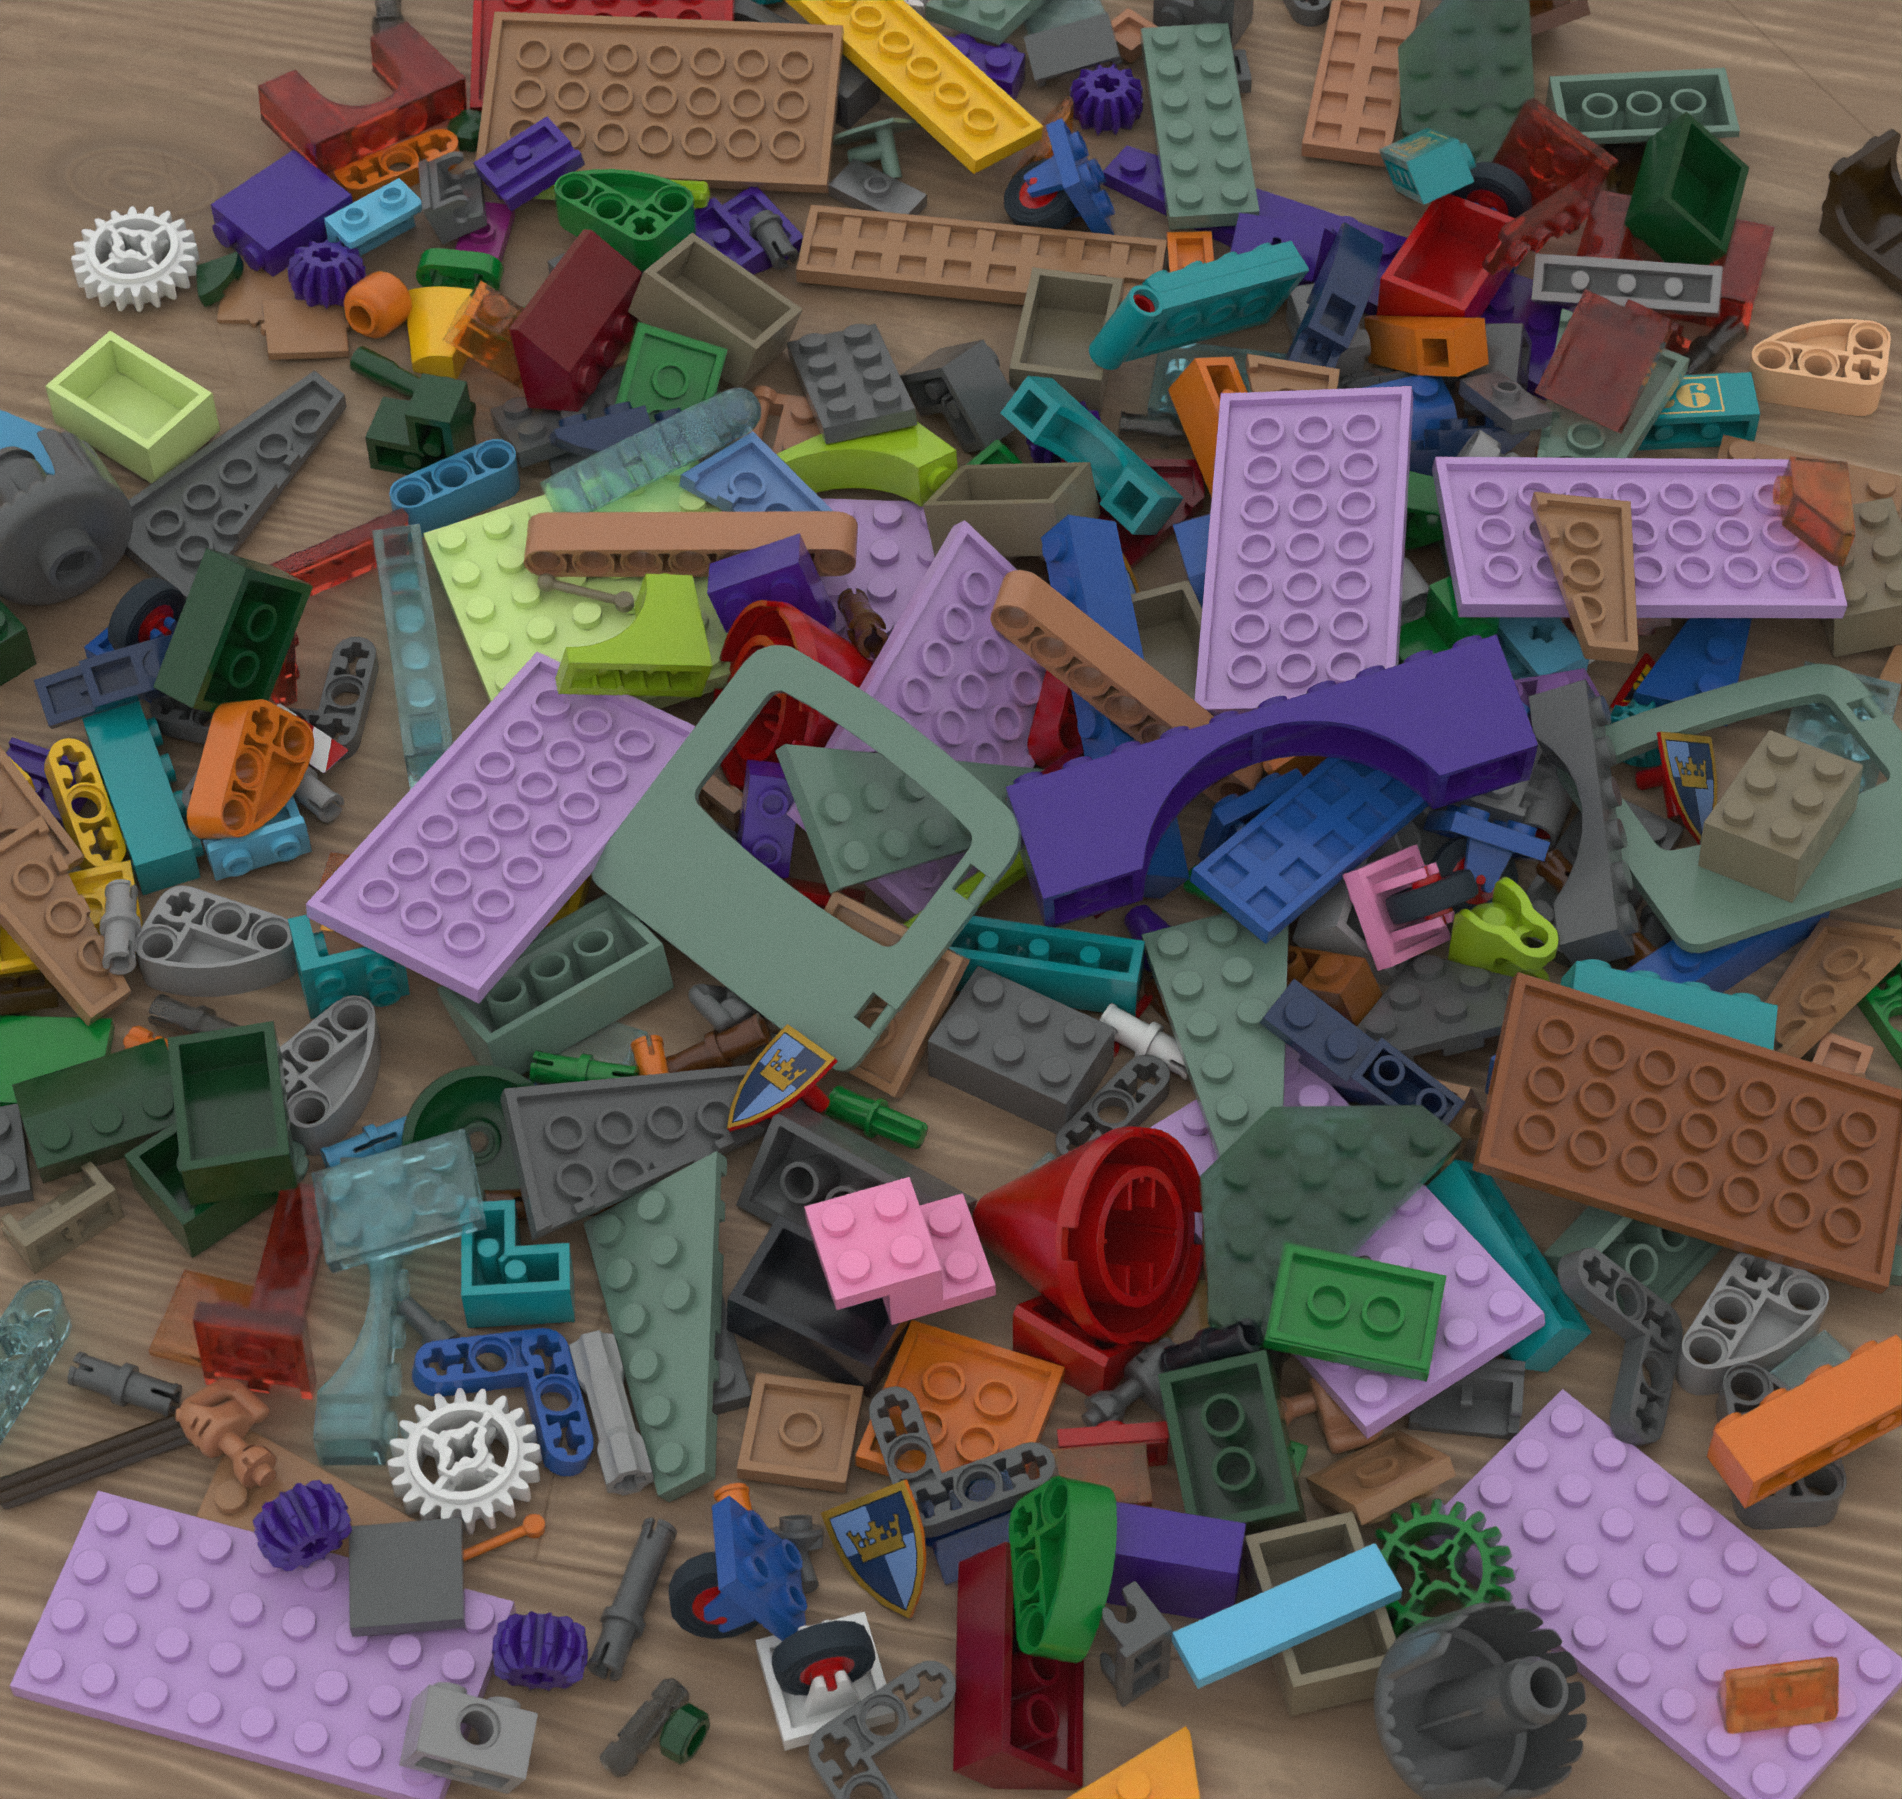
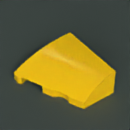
[407,286,487,380]

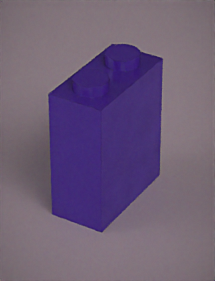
[211,150,353,277]
[1106,1502,1246,1619]

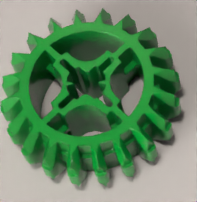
[1374,1499,1516,1639]

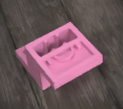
[804,1177,996,1325]

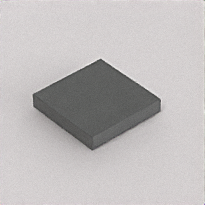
[349,1517,465,1637]

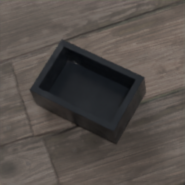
[726,1215,916,1398]

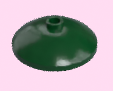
[401,1065,535,1221]

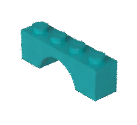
[1000,376,1184,535]

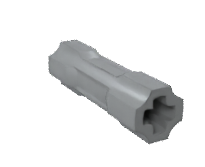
[569,1330,654,1496]

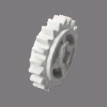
[71,206,200,312]
[387,1388,542,1535]

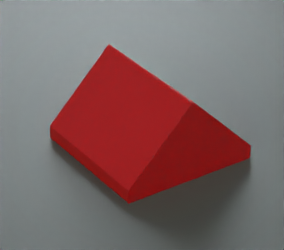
[1012,1295,1147,1397]

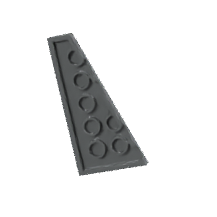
[124,370,347,600]
[500,1065,809,1241]

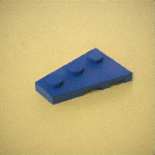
[1633,618,1752,726]

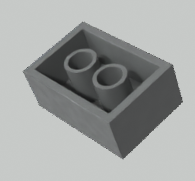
[928,966,1115,1134]

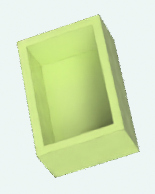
[45,331,220,484]

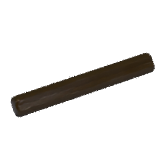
[0,1414,190,1509]

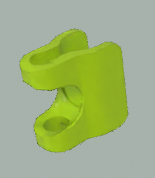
[1448,877,1559,982]

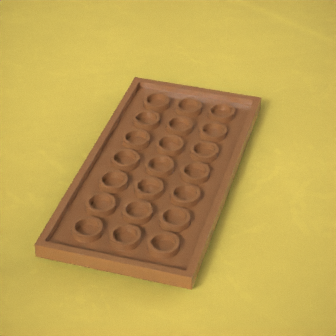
[476,12,844,193]

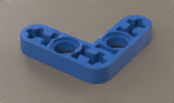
[412,1328,594,1476]

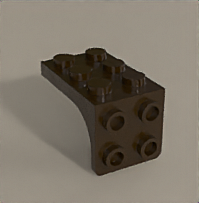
[1819,129,1902,295]

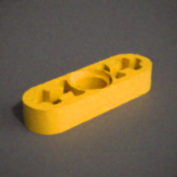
[44,738,126,870]

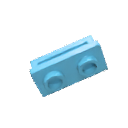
[324,178,422,256]
[201,795,312,881]

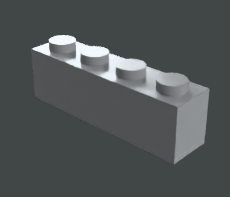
[1531,253,1724,317]

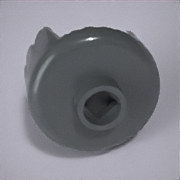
[0,429,133,606]
[1374,1601,1587,1799]

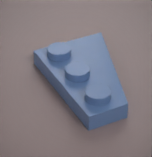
[679,432,833,512]

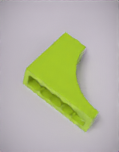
[776,422,958,507]
[555,573,713,697]

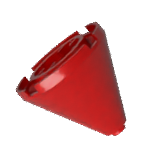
[713,600,876,790]
[972,1126,1206,1345]

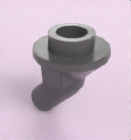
[770,1514,824,1594]

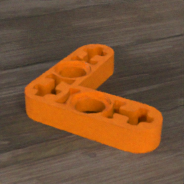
[301,106,460,203]

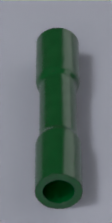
[350,346,476,418]

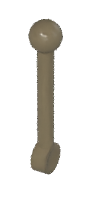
[537,573,634,613]

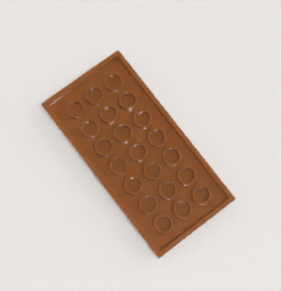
[1472,972,1902,1294]

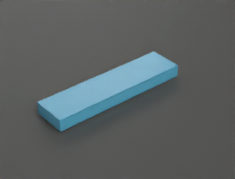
[1172,1543,1402,1689]

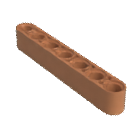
[524,511,858,577]
[990,570,1264,803]

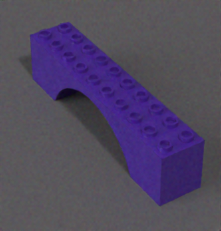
[1006,635,1538,928]

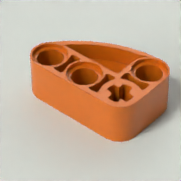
[187,699,314,840]

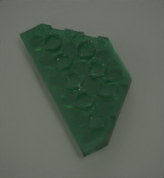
[1398,0,1541,204]
[1199,1105,1463,1354]

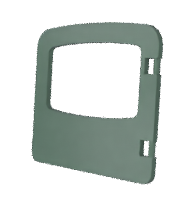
[591,645,1021,1072]
[1556,664,1902,953]

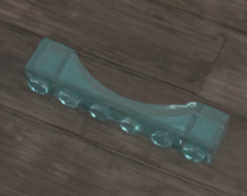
[372,524,453,790]
[313,1157,417,1465]

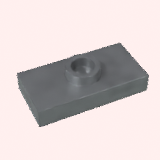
[829,159,927,215]
[1458,371,1552,435]

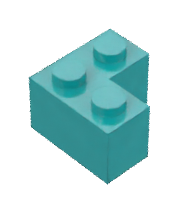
[461,1200,575,1328]

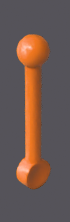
[463,1514,545,1561]

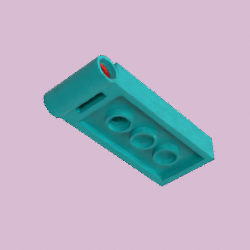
[1089,241,1309,370]

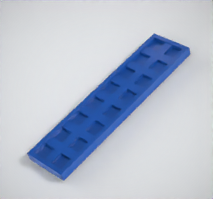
[1190,702,1531,944]

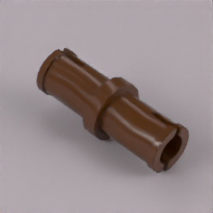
[666,1013,772,1073]

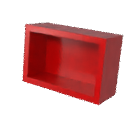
[1377,193,1523,318]

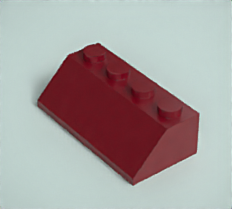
[509,229,642,412]
[953,1541,1084,1791]

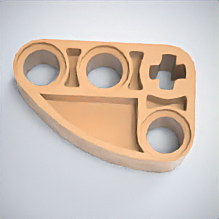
[1747,319,1891,416]

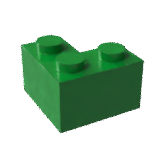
[1398,576,1500,665]

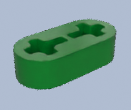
[415,248,504,297]

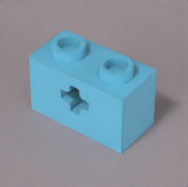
[1497,617,1589,680]

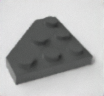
[1357,953,1513,1062]

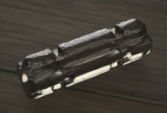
[599,1678,690,1777]

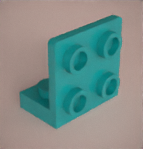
[288,914,410,1019]

